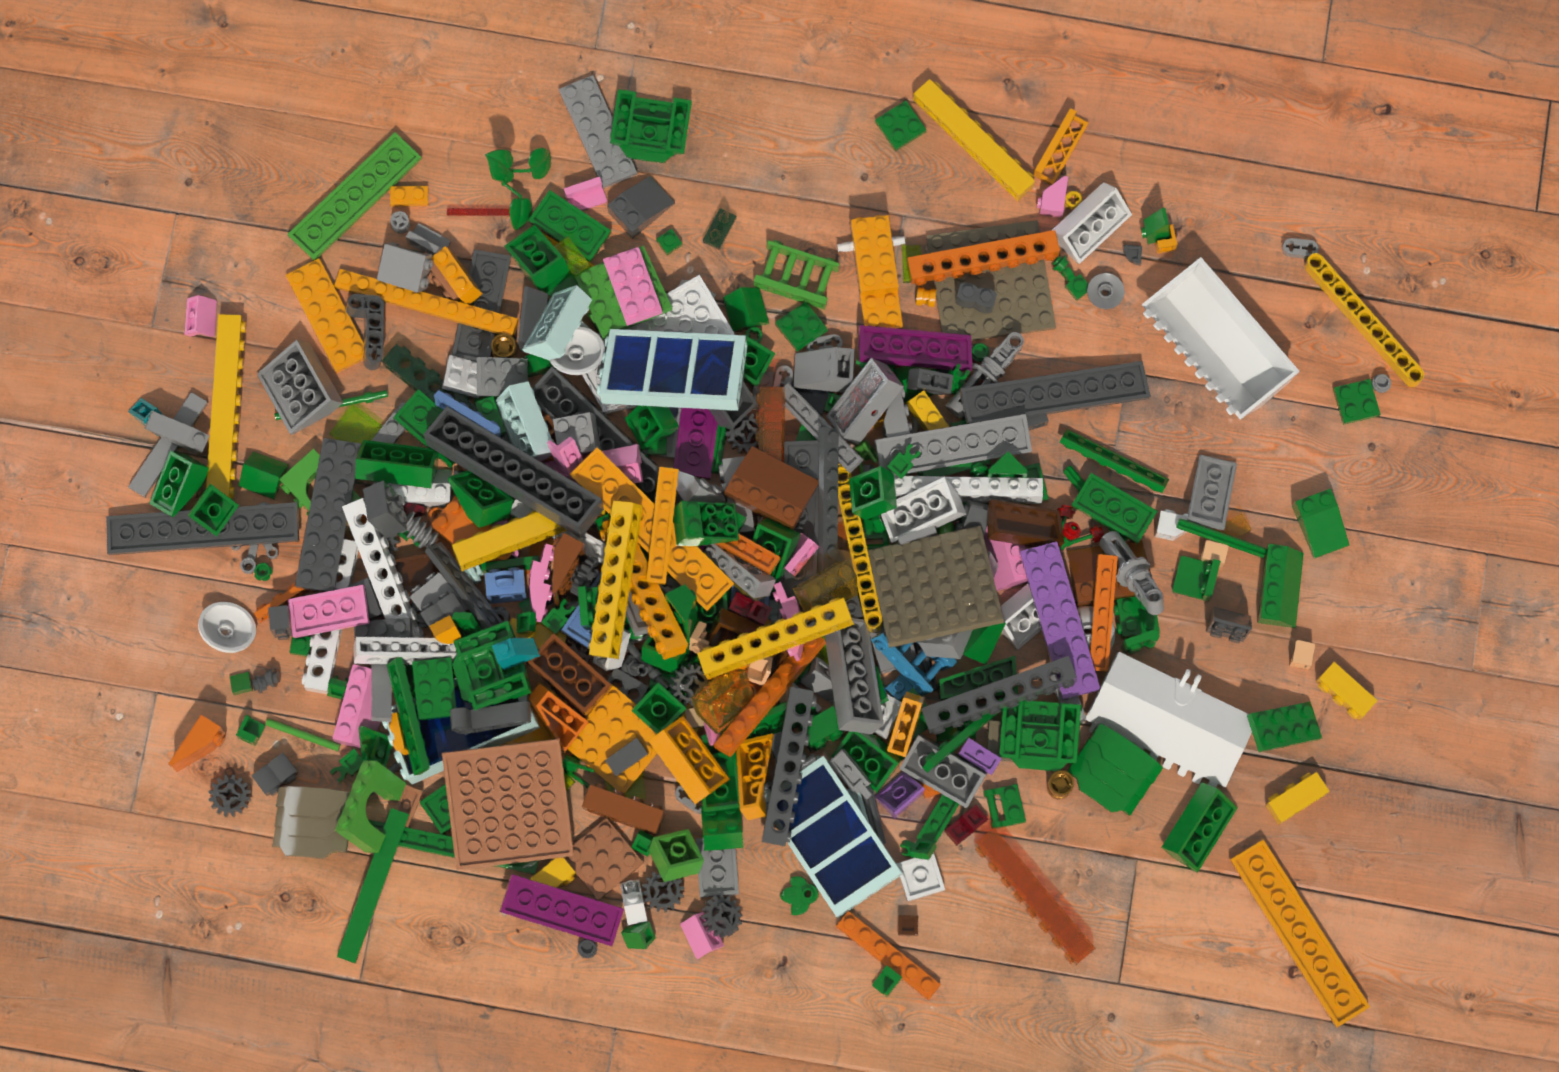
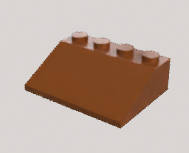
[724,446,819,530]
[552,533,587,609]
[1067,540,1151,607]

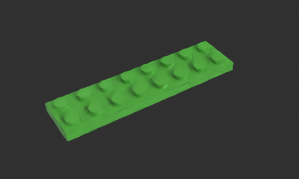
[287,132,422,261]

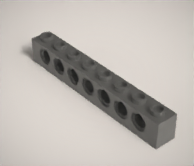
[921,656,1077,735]
[762,687,817,846]

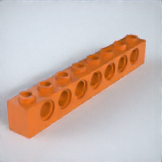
[906,230,1060,285]

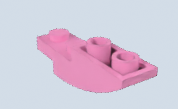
[529,544,554,623]
[773,582,803,661]

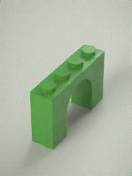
[279,449,361,525]
[335,761,406,853]

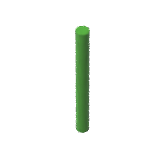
[265,718,341,752]

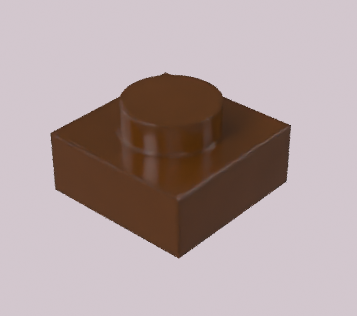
[898,915,918,936]

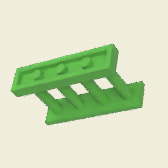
[754,240,840,310]

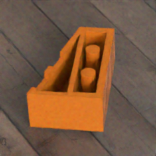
[528,684,589,753]

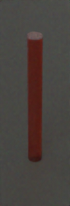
[447,208,510,216]

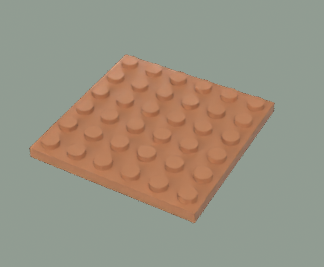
[442,738,574,870]

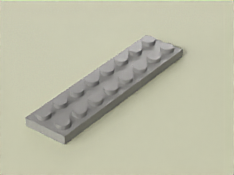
[875,414,1032,476]

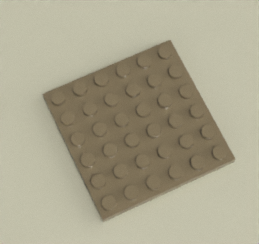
[926,220,1056,341]
[868,526,1004,648]

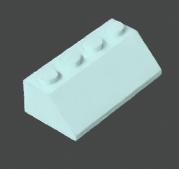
[522,285,592,360]
[495,382,555,462]

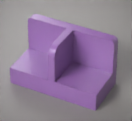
[959,738,1002,775]

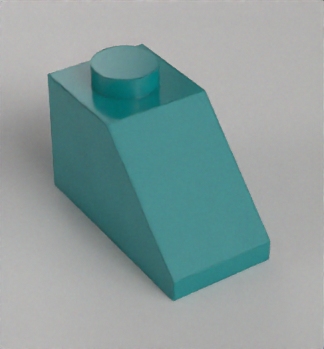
[128,398,163,436]
[492,638,540,671]

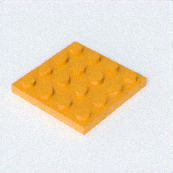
[568,685,658,794]

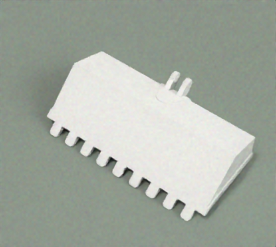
[1142,257,1300,419]
[1086,652,1252,788]

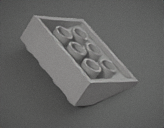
[257,340,343,435]

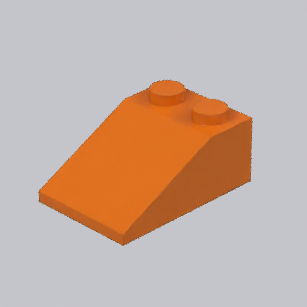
[430,496,493,545]
[168,715,226,772]

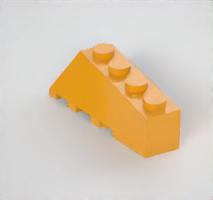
[736,733,774,820]

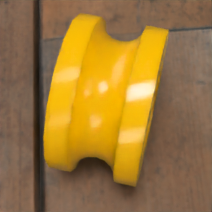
[1065,191,1082,210]

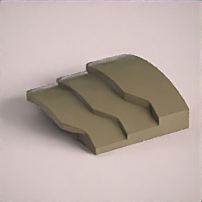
[272,787,350,859]

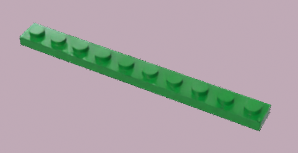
[368,820,539,875]

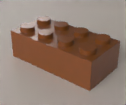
[527,633,612,717]
[582,783,665,836]

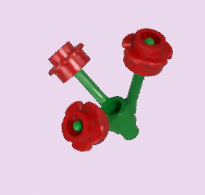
[1057,505,1104,550]

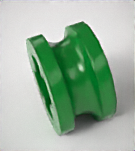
[745,327,762,344]

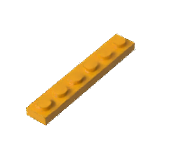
[646,467,679,585]

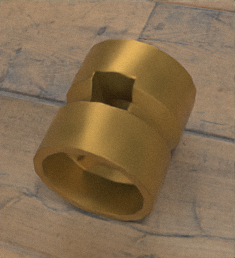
[491,333,517,358]
[1047,770,1074,800]

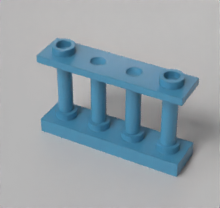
[871,633,957,696]

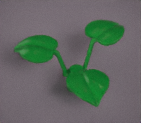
[485,148,551,230]

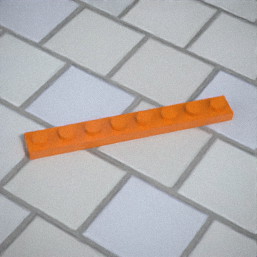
[714,637,826,757]

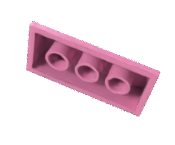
[983,528,1028,591]
[333,664,381,749]

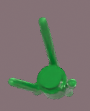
[563,754,594,788]

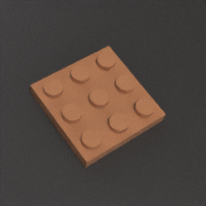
[563,818,644,901]

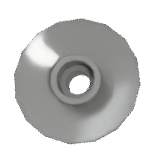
[1087,273,1125,310]

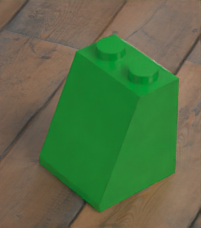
[963,622,1006,665]

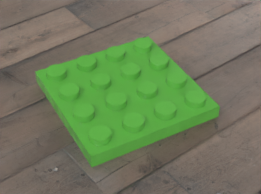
[574,245,673,339]

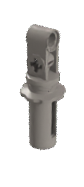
[945,332,1024,420]
[1099,531,1164,615]

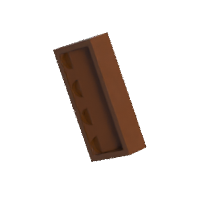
[987,499,1064,548]
[382,549,452,597]

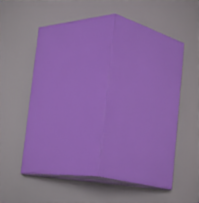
[874,772,925,819]

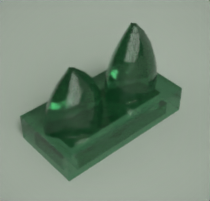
[703,208,737,250]

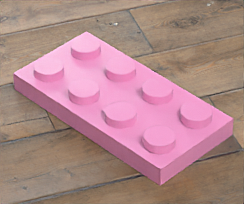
[603,247,663,326]
[288,585,370,638]

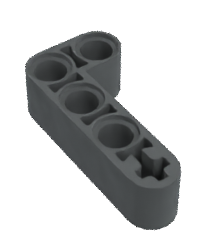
[345,294,384,370]
[450,701,531,734]

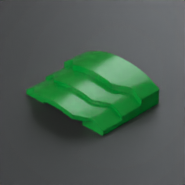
[610,89,692,163]
[452,621,532,711]
[999,700,1082,771]
[1067,723,1163,816]

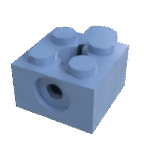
[485,567,527,604]

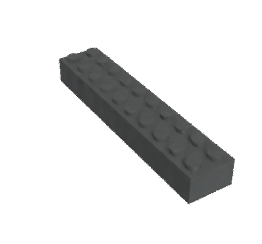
[532,367,683,508]
[424,406,604,538]

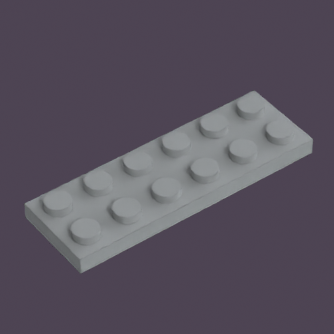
[559,75,637,189]

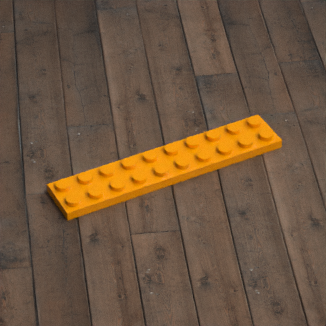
[570,448,734,611]
[1230,839,1370,1028]

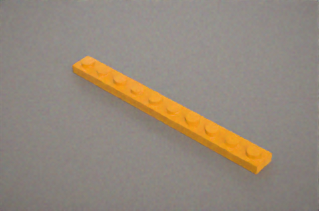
[334,269,519,337]

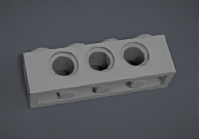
[704,544,776,598]

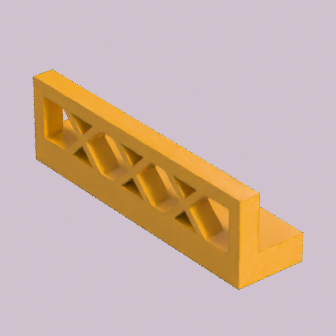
[1033,108,1089,185]

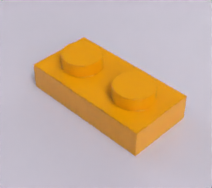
[390,186,428,207]
[389,712,409,755]

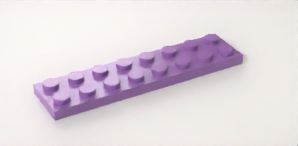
[1019,542,1100,700]

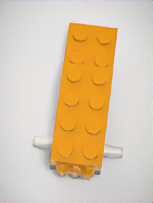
[837,215,905,329]

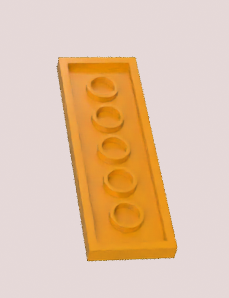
[286,259,364,374]

